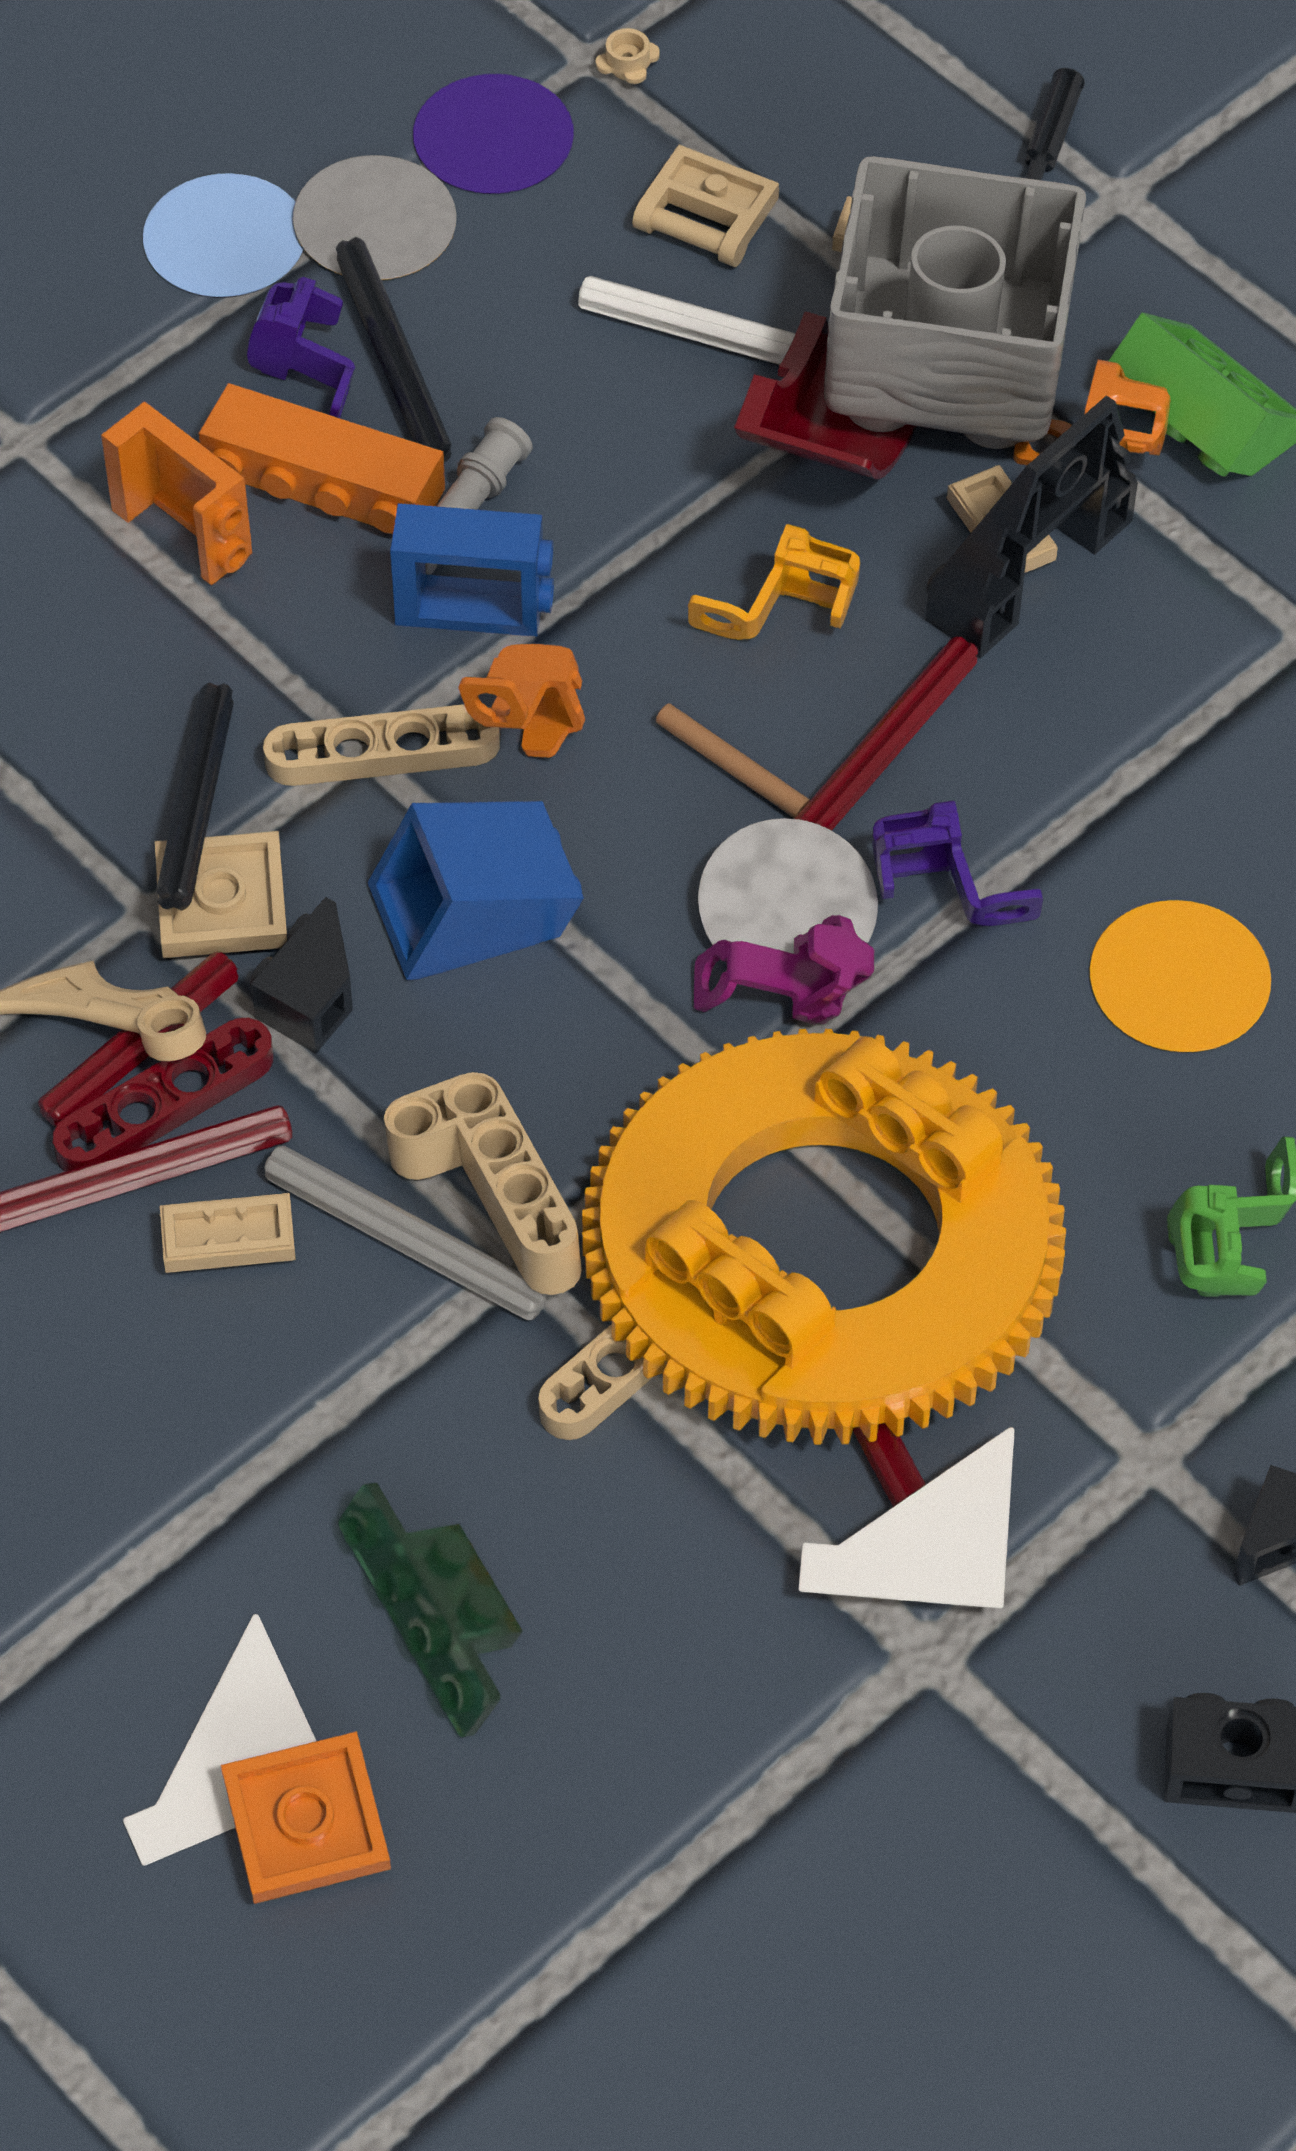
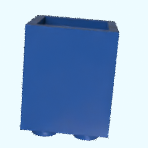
[367,801,584,980]

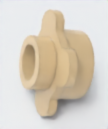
[596,28,660,84]

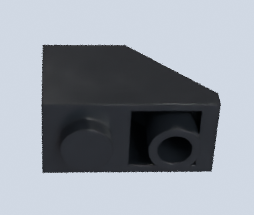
[250,897,353,1054]

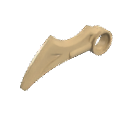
[0,961,206,1061]

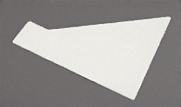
[799,1427,1014,1608]
[123,1614,316,1866]

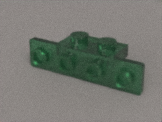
[338,1482,523,1737]

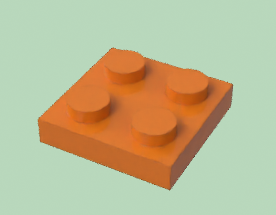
[221,1731,391,1904]

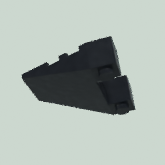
[926,395,1138,659]

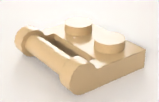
[632,145,779,267]

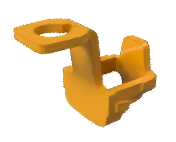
[688,524,860,640]

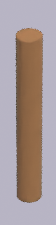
[656,703,810,818]

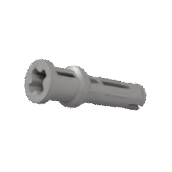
[425,417,533,575]

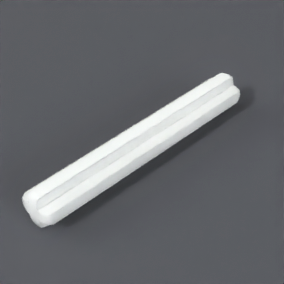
[578,276,795,365]

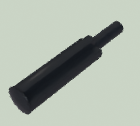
[1025,68,1085,181]

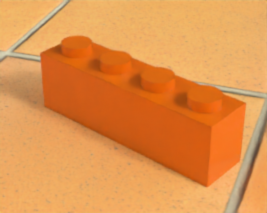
[199,383,445,534]

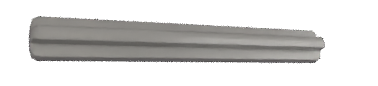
[264,1146,548,1320]

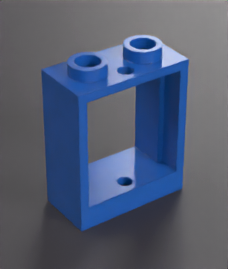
[390,503,554,637]

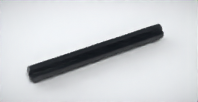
[336,237,452,462]
[156,682,234,911]

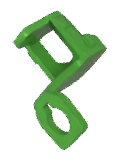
[1167,1136,1296,1297]

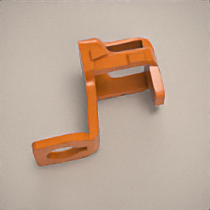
[1013,359,1171,466]
[458,644,585,758]

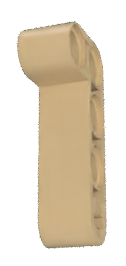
[384,1072,582,1295]

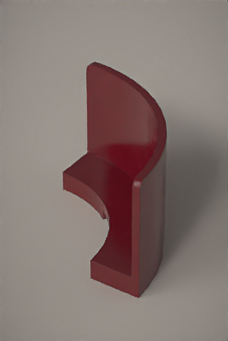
[734,311,917,479]

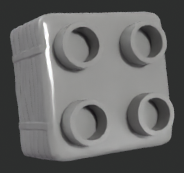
[824,156,1086,449]

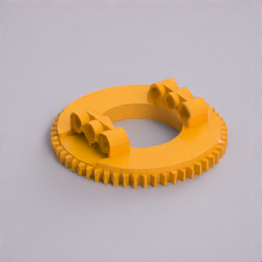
[582,1029,1066,1445]

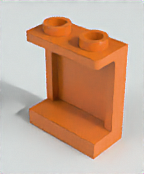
[101,401,252,585]

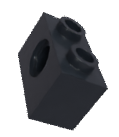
[1164,1693,1296,1813]

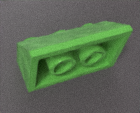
[1109,312,1296,477]

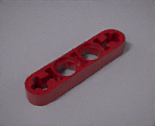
[53,1018,273,1171]

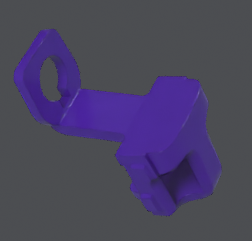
[247,277,355,418]
[872,800,1043,926]

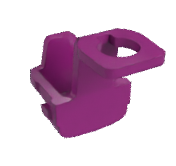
[694,915,874,1025]

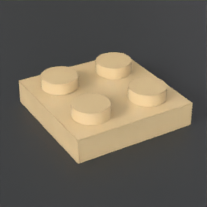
[155,831,288,958]

